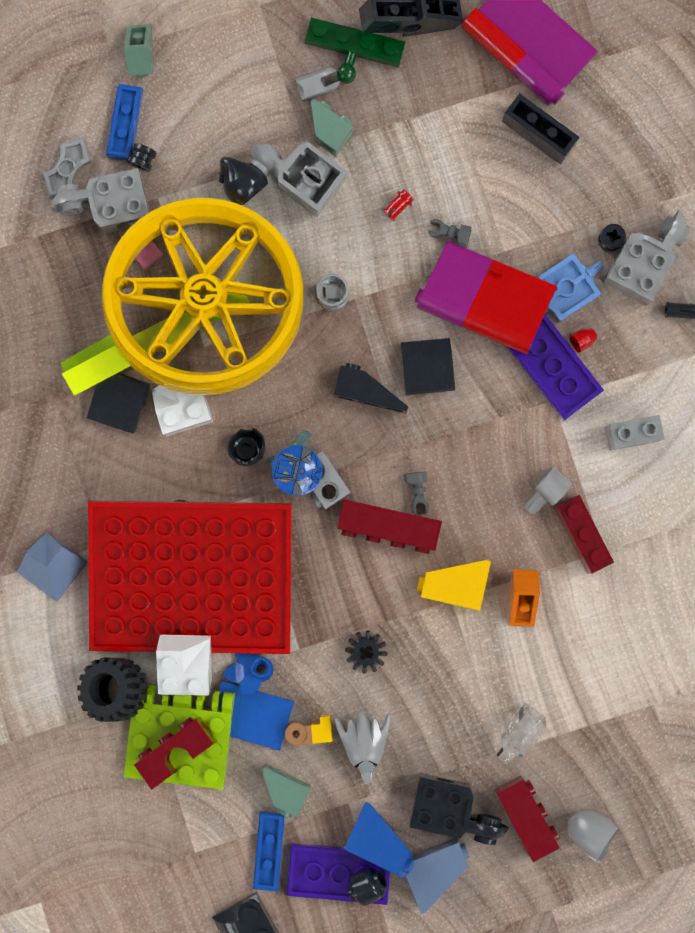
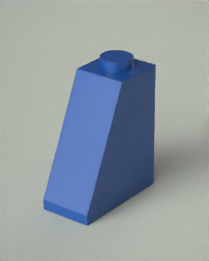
[344,802,415,878]

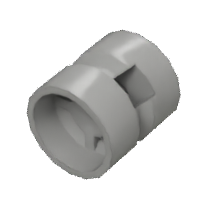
[316,274,349,312]

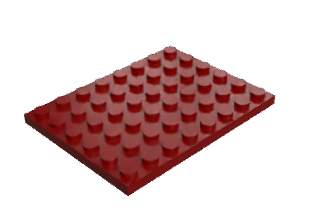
[88,500,292,654]

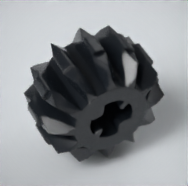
[345,630,388,674]

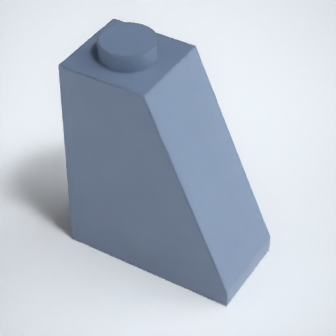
[405,838,470,914]

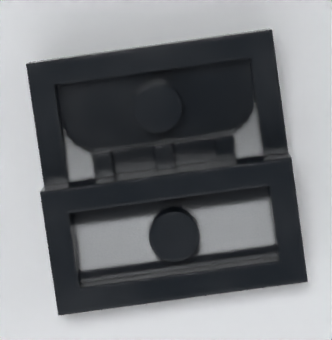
[401,338,455,395]
[87,373,151,434]

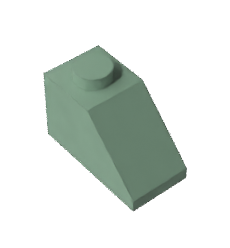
[124,24,154,77]
[262,764,311,818]

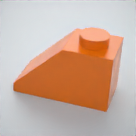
[509,569,540,627]

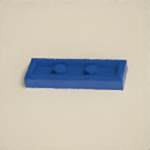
[106,84,143,161]
[253,811,285,891]

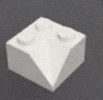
[152,385,214,437]
[156,635,212,695]

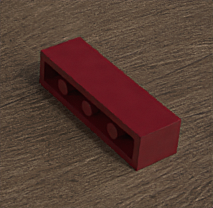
[337,499,442,554]

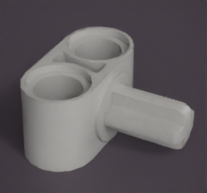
[524,466,572,515]

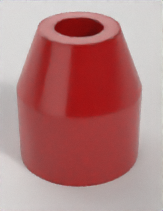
[570,328,597,353]

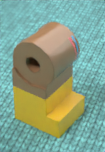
[285,714,333,745]

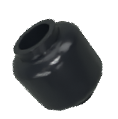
[348,867,387,906]

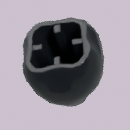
[218,156,268,206]

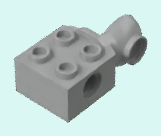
[249,141,348,217]
[51,168,150,234]
[604,210,691,305]

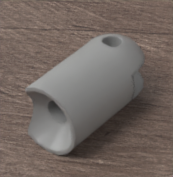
[295,67,340,102]

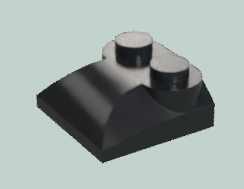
[212,892,279,933]

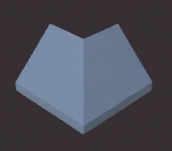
[17,532,88,602]

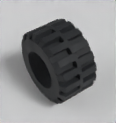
[77,657,148,722]

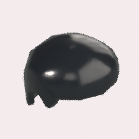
[227,428,266,466]

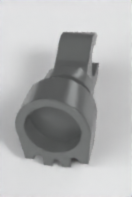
[428,219,472,248]
[404,471,429,515]

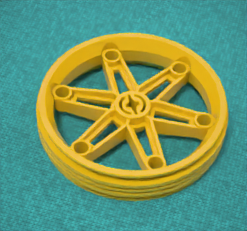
[102,198,303,395]

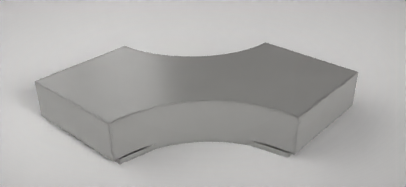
[43,138,92,199]

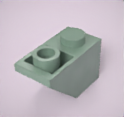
[311,98,354,157]

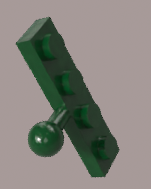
[305,17,406,84]

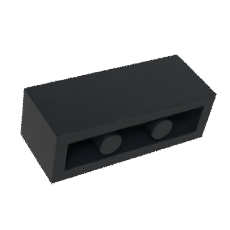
[502,93,580,165]

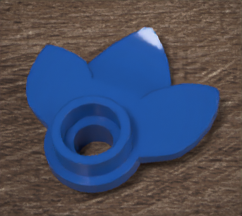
[223,653,274,695]

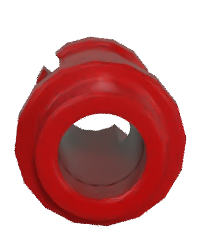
[383,189,414,221]

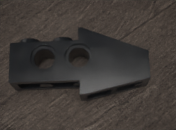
[359,0,463,37]

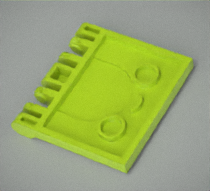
[124,682,235,790]

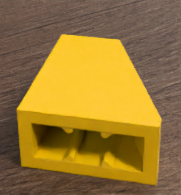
[416,560,491,611]

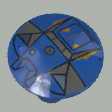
[272,445,322,496]

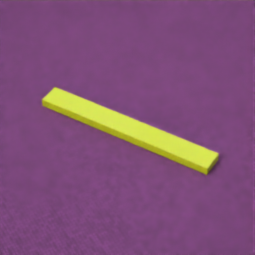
[62,281,250,396]

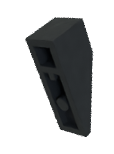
[334,363,408,414]

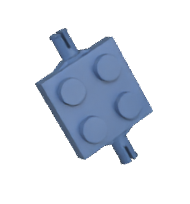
[537,253,605,322]

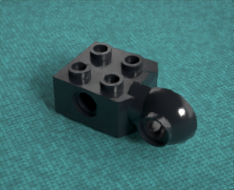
[410,773,509,845]

